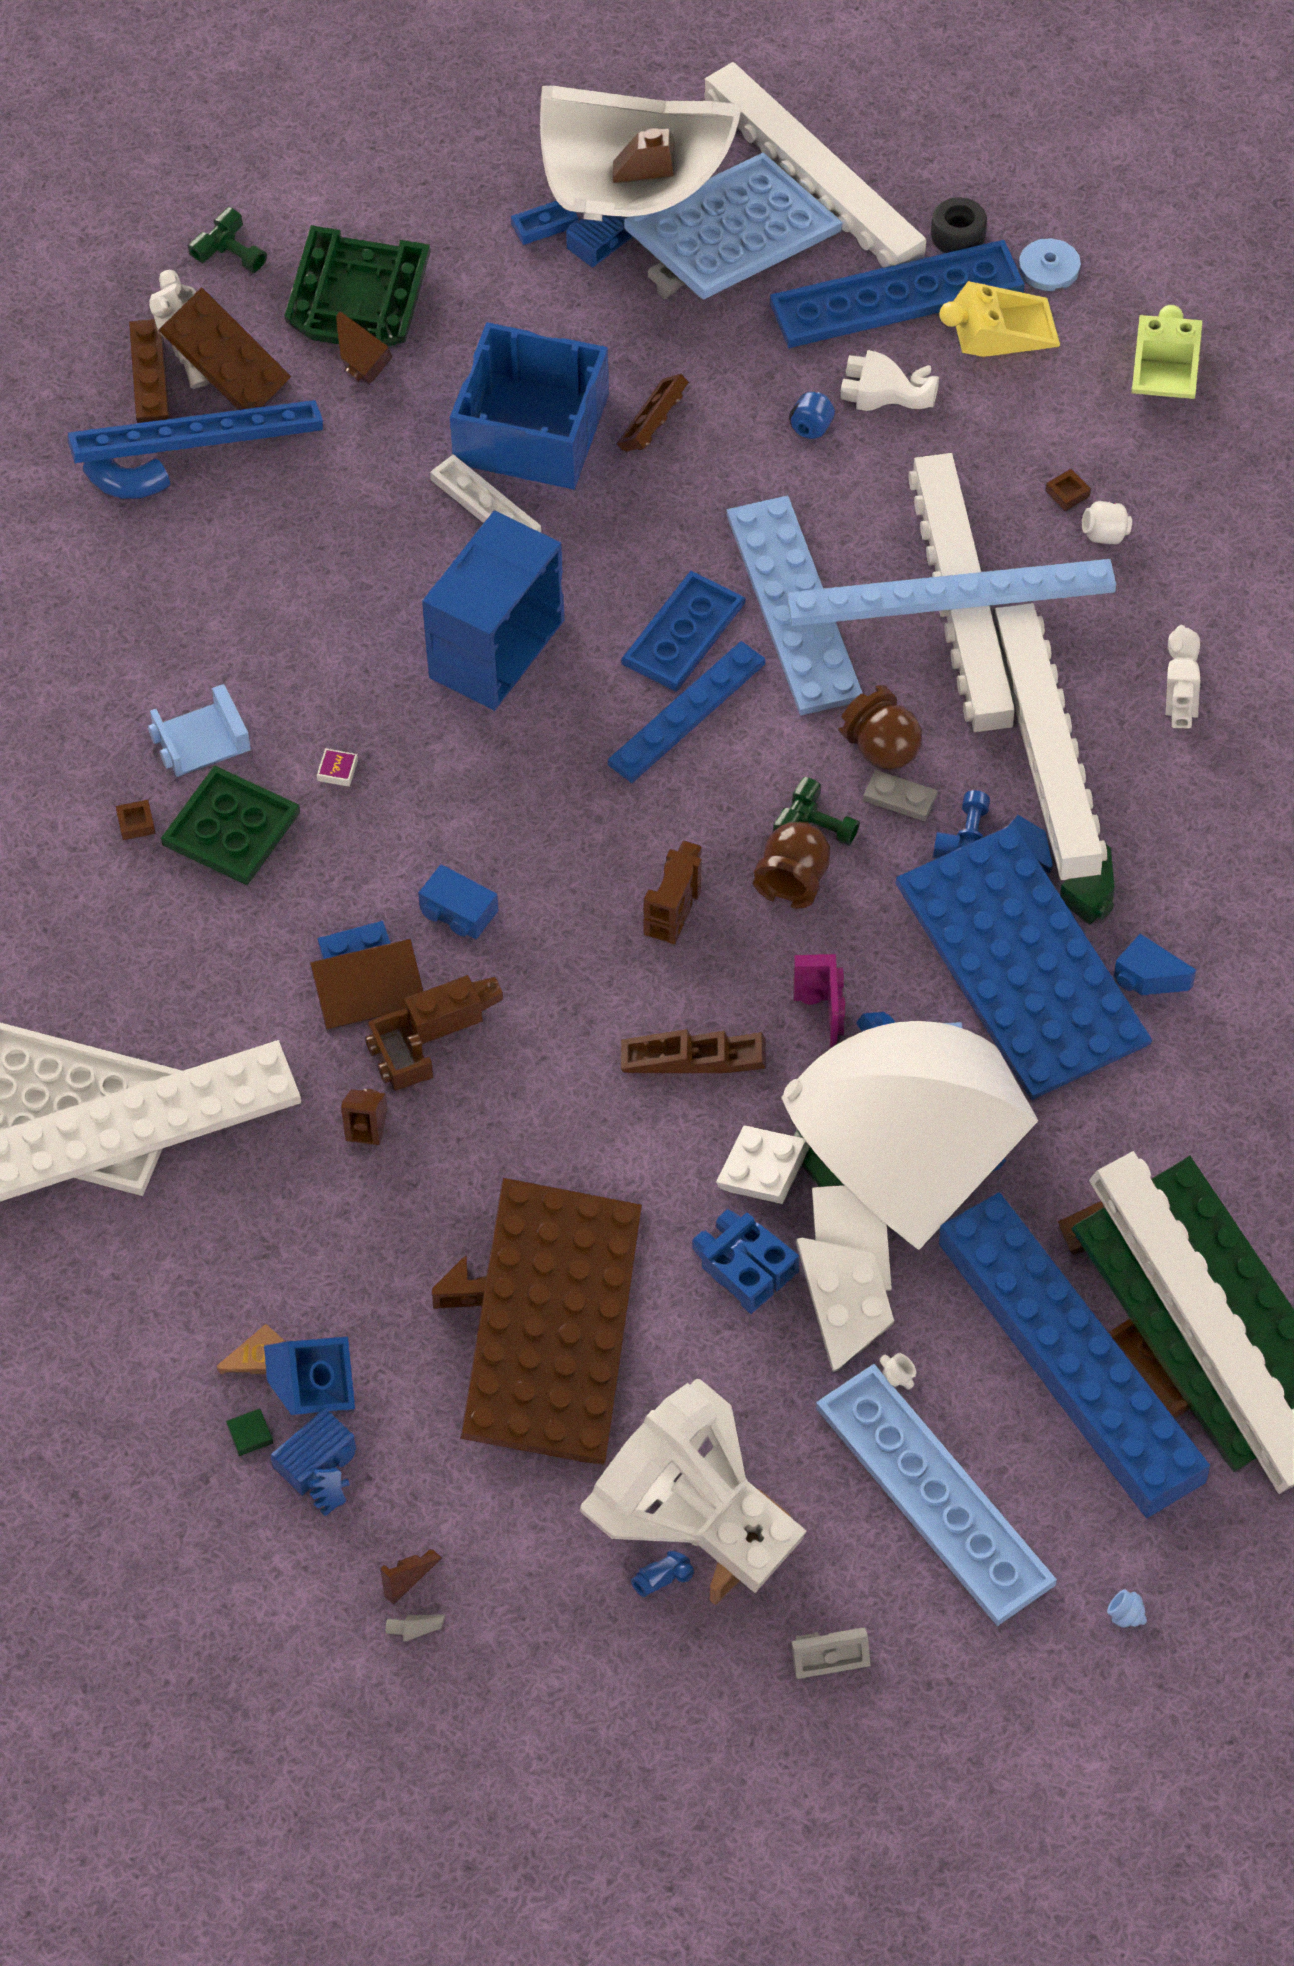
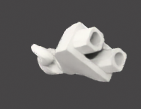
[840,350,939,411]
[1165,625,1200,729]

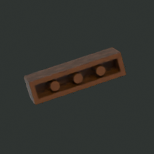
[129,319,170,423]

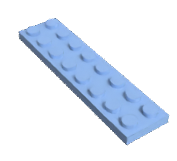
[727,495,862,716]
[816,1364,1057,1626]

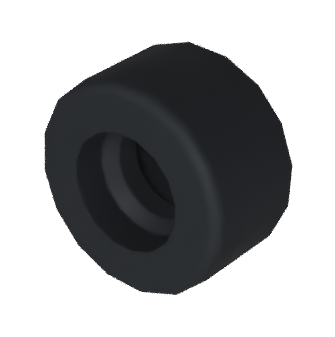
[931,197,987,253]

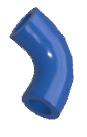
[83,458,170,499]

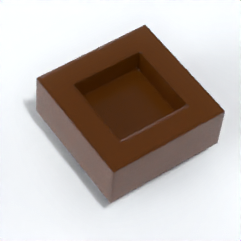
[1045,469,1091,511]
[115,800,156,840]

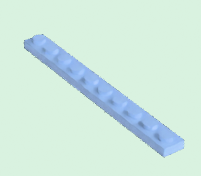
[787,559,1116,626]

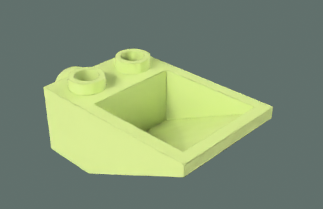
[1132,305,1202,399]

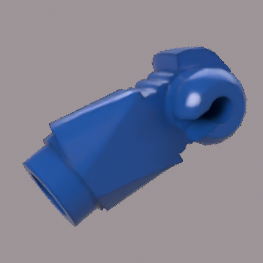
[631,1551,694,1597]

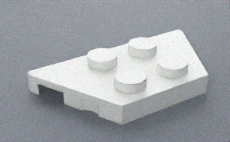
[796,1238,894,1372]

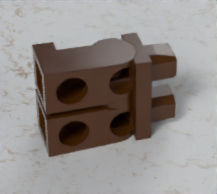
[643,841,702,945]

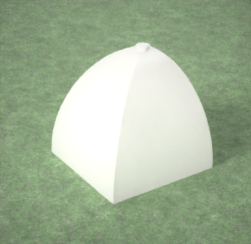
[540,86,742,221]
[781,1021,1038,1250]

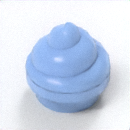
[1107,1589,1147,1628]

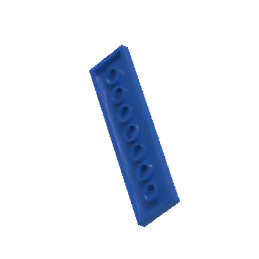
[770,240,1025,348]

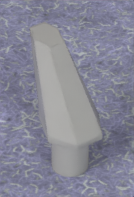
[385,1614,445,1642]

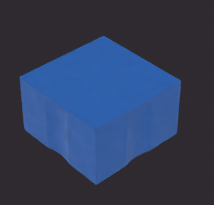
[450,322,609,490]
[422,510,565,711]

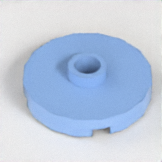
[1019,238,1081,291]

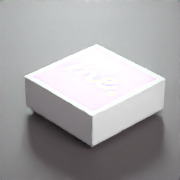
[317,748,358,787]

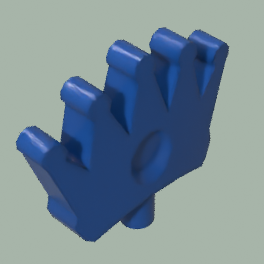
[310,1468,350,1516]

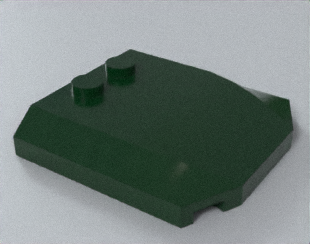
[284,225,431,346]

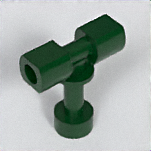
[187,207,267,273]
[773,777,860,846]

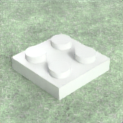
[716,1126,810,1204]

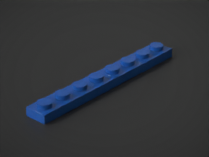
[68,400,323,463]

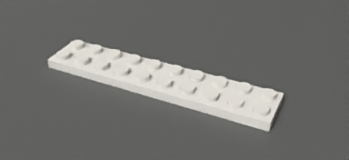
[0,1040,301,1201]

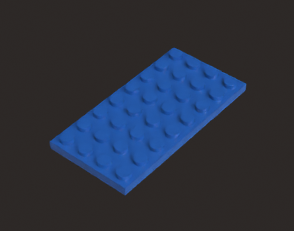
[895,824,1152,1100]

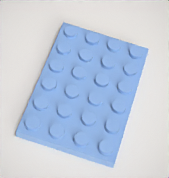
[624,153,843,300]

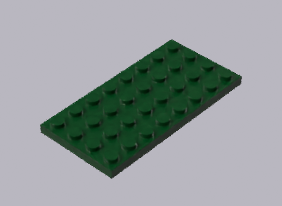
[1071,1156,1294,1472]

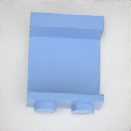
[148,684,251,777]

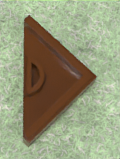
[380,1549,442,1605]

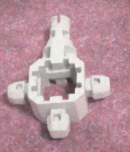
[149,270,210,389]

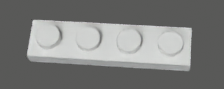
[430,454,541,532]

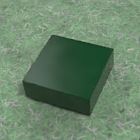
[226,1408,273,1456]

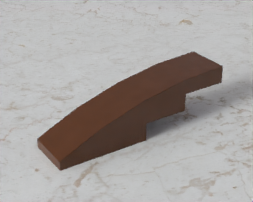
[621,1029,766,1074]

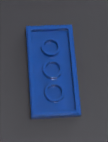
[621,570,746,692]

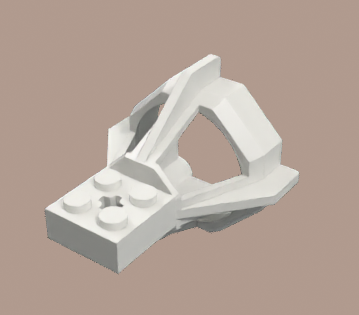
[580,1379,806,1593]

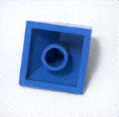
[264,1336,355,1415]

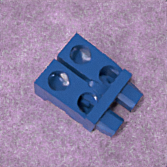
[692,1209,799,1314]

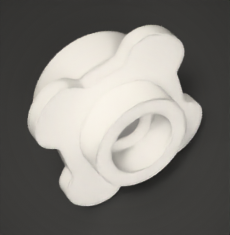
[880,1353,916,1390]

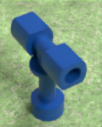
[932,790,990,858]

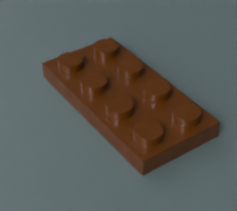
[158,287,292,410]

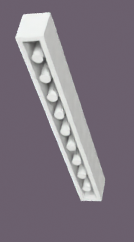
[704,62,926,268]
[909,453,1015,732]
[994,603,1107,880]
[1089,1151,1294,1494]

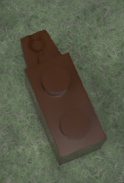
[404,975,503,1044]

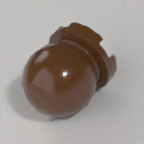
[838,685,922,770]
[752,822,830,909]

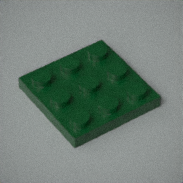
[161,765,300,886]

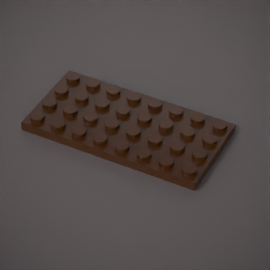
[460,1178,642,1465]

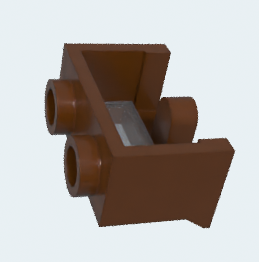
[365,1008,434,1091]

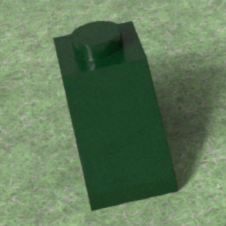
[1060,844,1115,925]

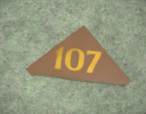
[217,1324,285,1374]

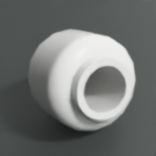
[1082,501,1132,545]

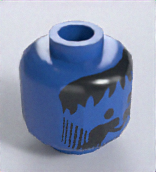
[789,392,835,439]

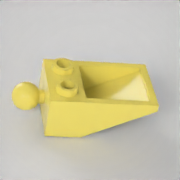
[939,281,1060,357]

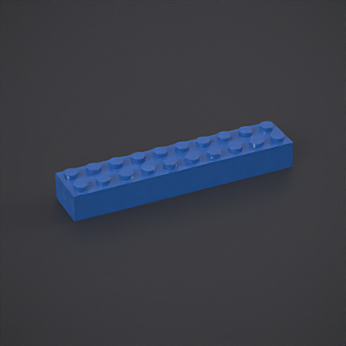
[939,1192,1210,1519]

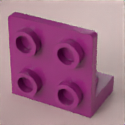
[793,954,845,1047]

